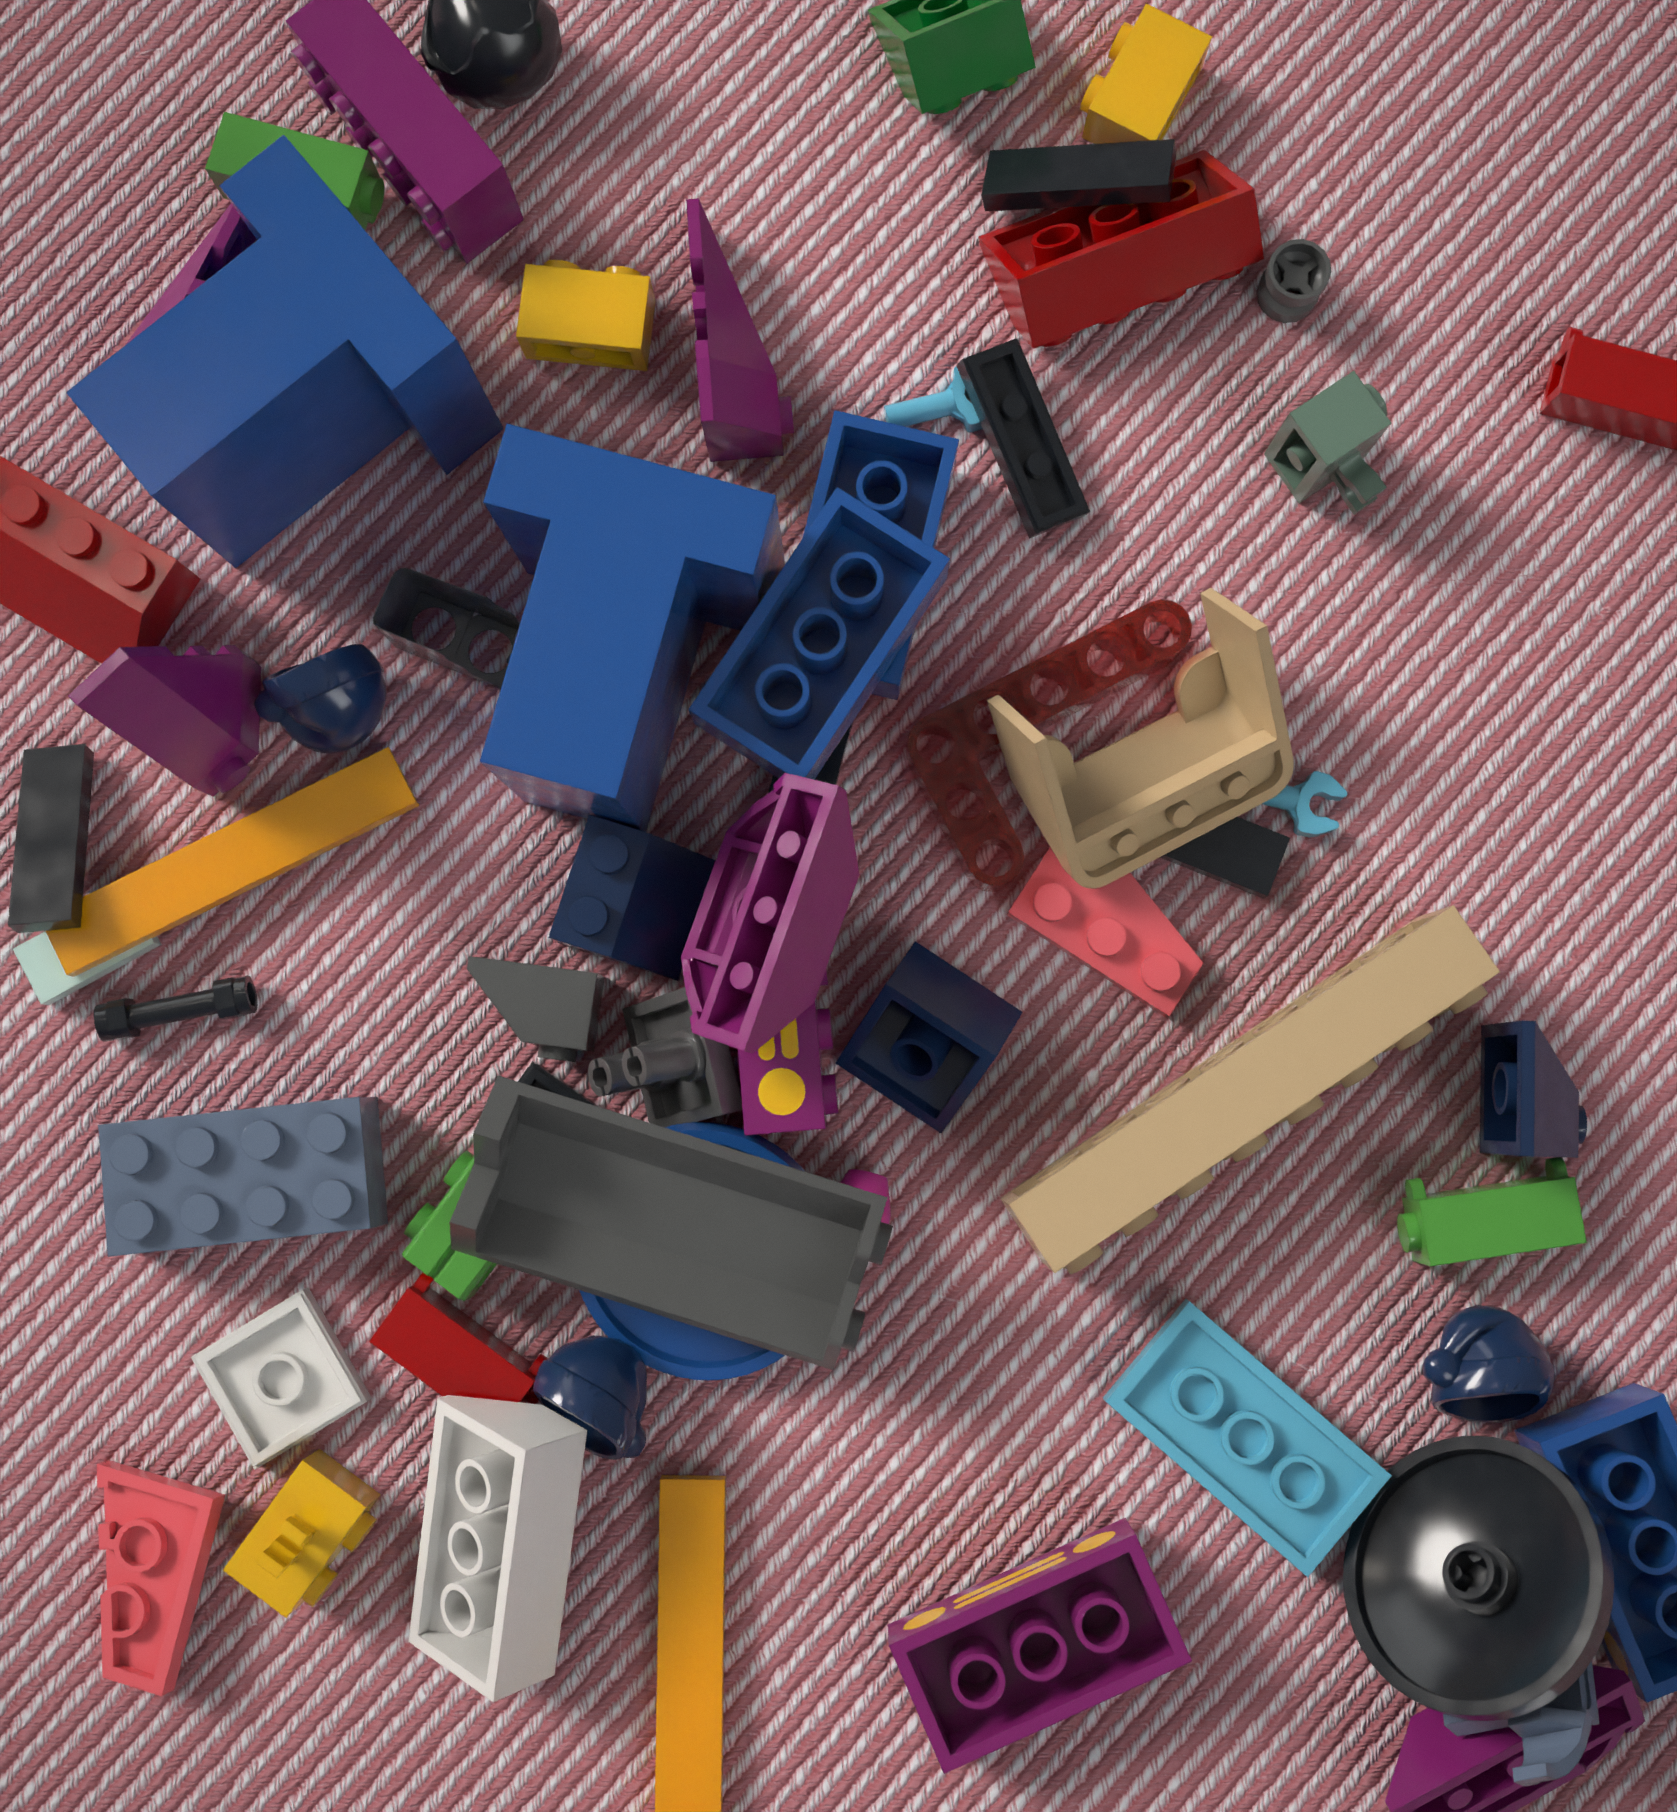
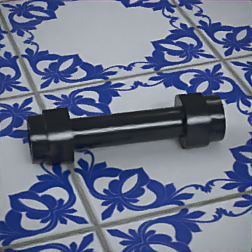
[94,975,258,1042]

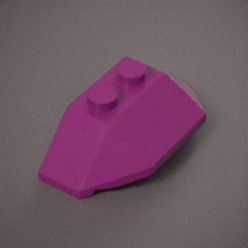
[681,773,860,1054]
[1385,1665,1645,1812]

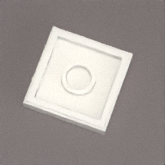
[191,1287,372,1470]

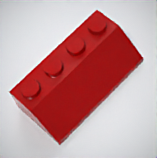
[978,149,1264,349]
[0,456,201,664]

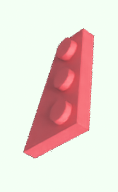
[1006,847,1203,1017]
[97,1460,225,1696]

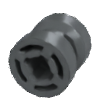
[1256,239,1331,323]

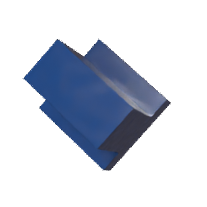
[66,135,504,568]
[480,424,785,832]

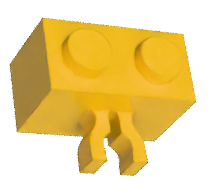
[223,1449,381,1618]

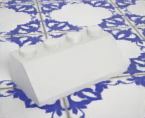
[408,1395,587,1702]

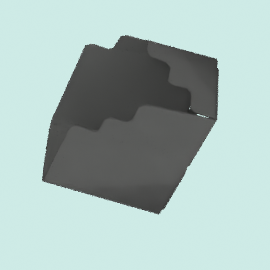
[373,568,520,689]

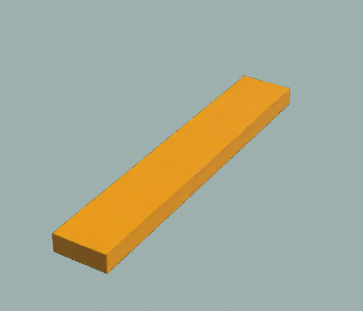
[46,747,420,977]
[655,1475,726,1812]

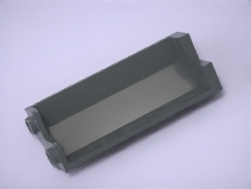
[449,1076,893,1370]

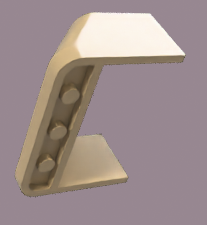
[987,588,1294,889]

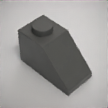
[467,956,605,1062]

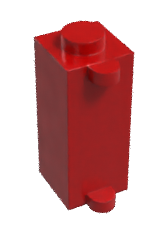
[1539,327,1677,451]
[369,1273,549,1404]

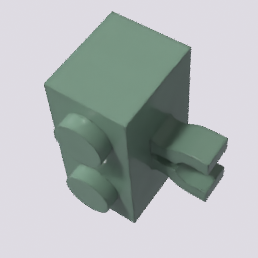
[1264,371,1391,515]

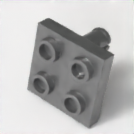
[588,987,743,1127]

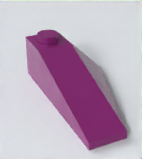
[686,198,794,462]

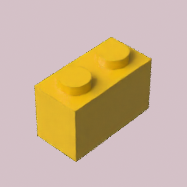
[1080,3,1212,144]
[516,260,656,371]

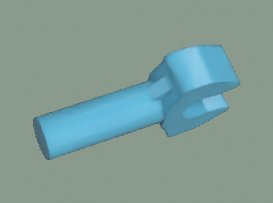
[884,366,983,432]
[1262,771,1347,838]

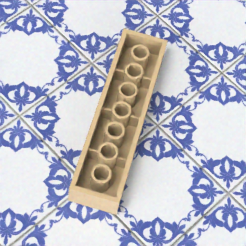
[1000,905,1500,1274]

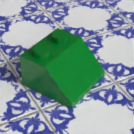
[868,0,1036,114]

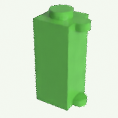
[205,112,385,230]
[1397,1157,1587,1267]

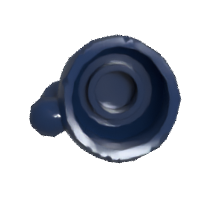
[254,644,386,754]
[1422,1305,1555,1423]
[533,1335,647,1460]

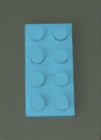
[1103,1299,1392,1577]

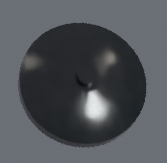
[1343,1436,1614,1721]

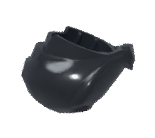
[420,0,562,109]

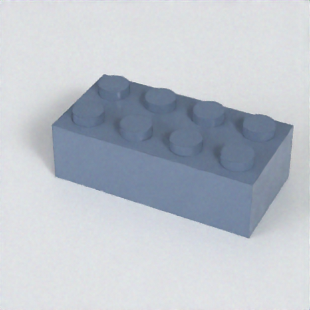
[98,1097,388,1257]

